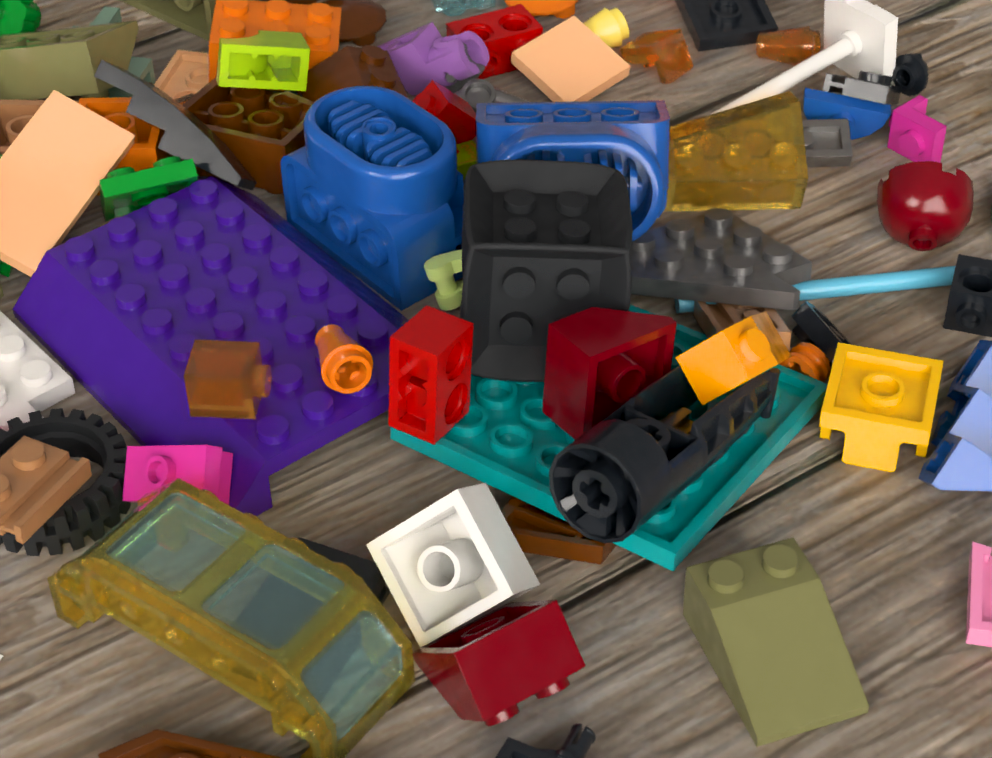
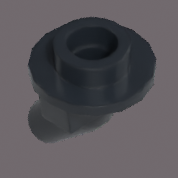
[892,53,928,96]

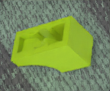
[216,30,310,91]

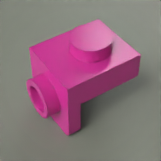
[887,95,947,163]

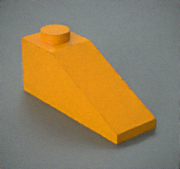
[675,311,792,406]

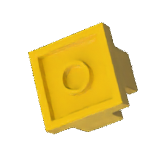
[819,342,944,472]

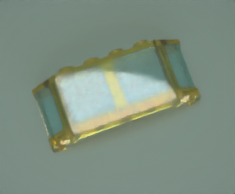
[47,478,415,758]

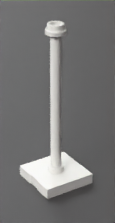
[669,0,898,163]

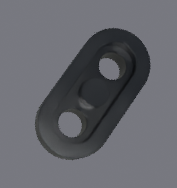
[792,301,852,373]

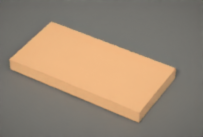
[0,90,135,277]

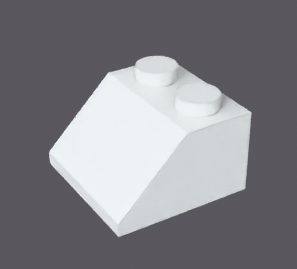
[366,482,540,648]

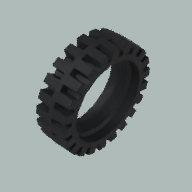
[0,408,131,556]

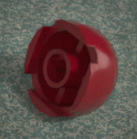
[877,161,974,251]

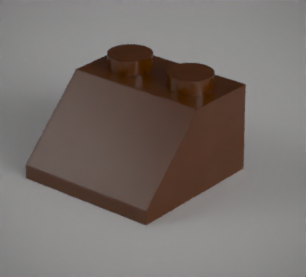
[296,45,408,102]

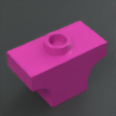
[122,445,233,508]

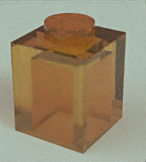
[184,339,272,419]

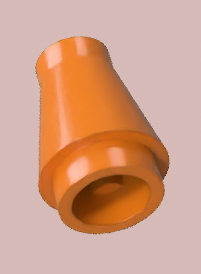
[315,324,373,394]

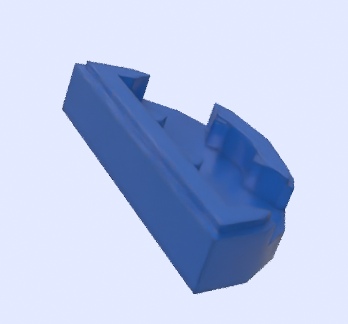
[803,88,891,140]

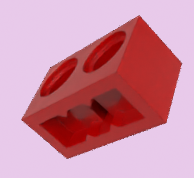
[446,4,543,79]
[388,305,474,445]

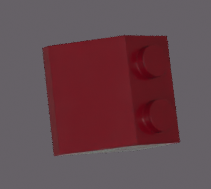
[542,307,677,440]
[412,600,586,726]

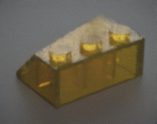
[664,91,808,211]

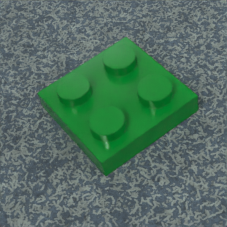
[99,156,198,222]

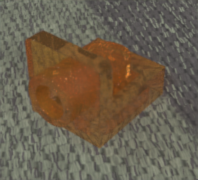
[619,29,693,84]

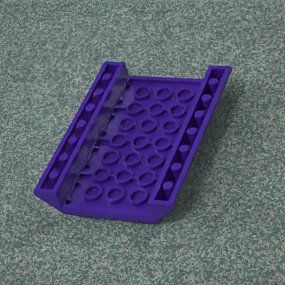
[13,176,409,533]

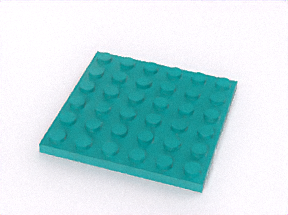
[390,304,828,571]

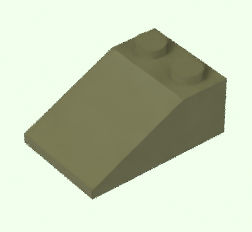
[683,537,869,747]

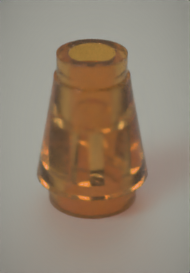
[756,26,821,66]

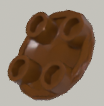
[322,0,387,46]

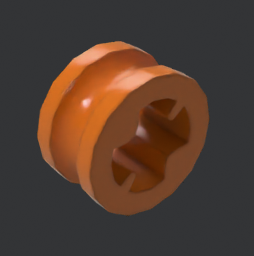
[779,342,831,382]

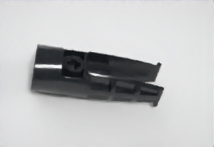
[549,365,781,543]

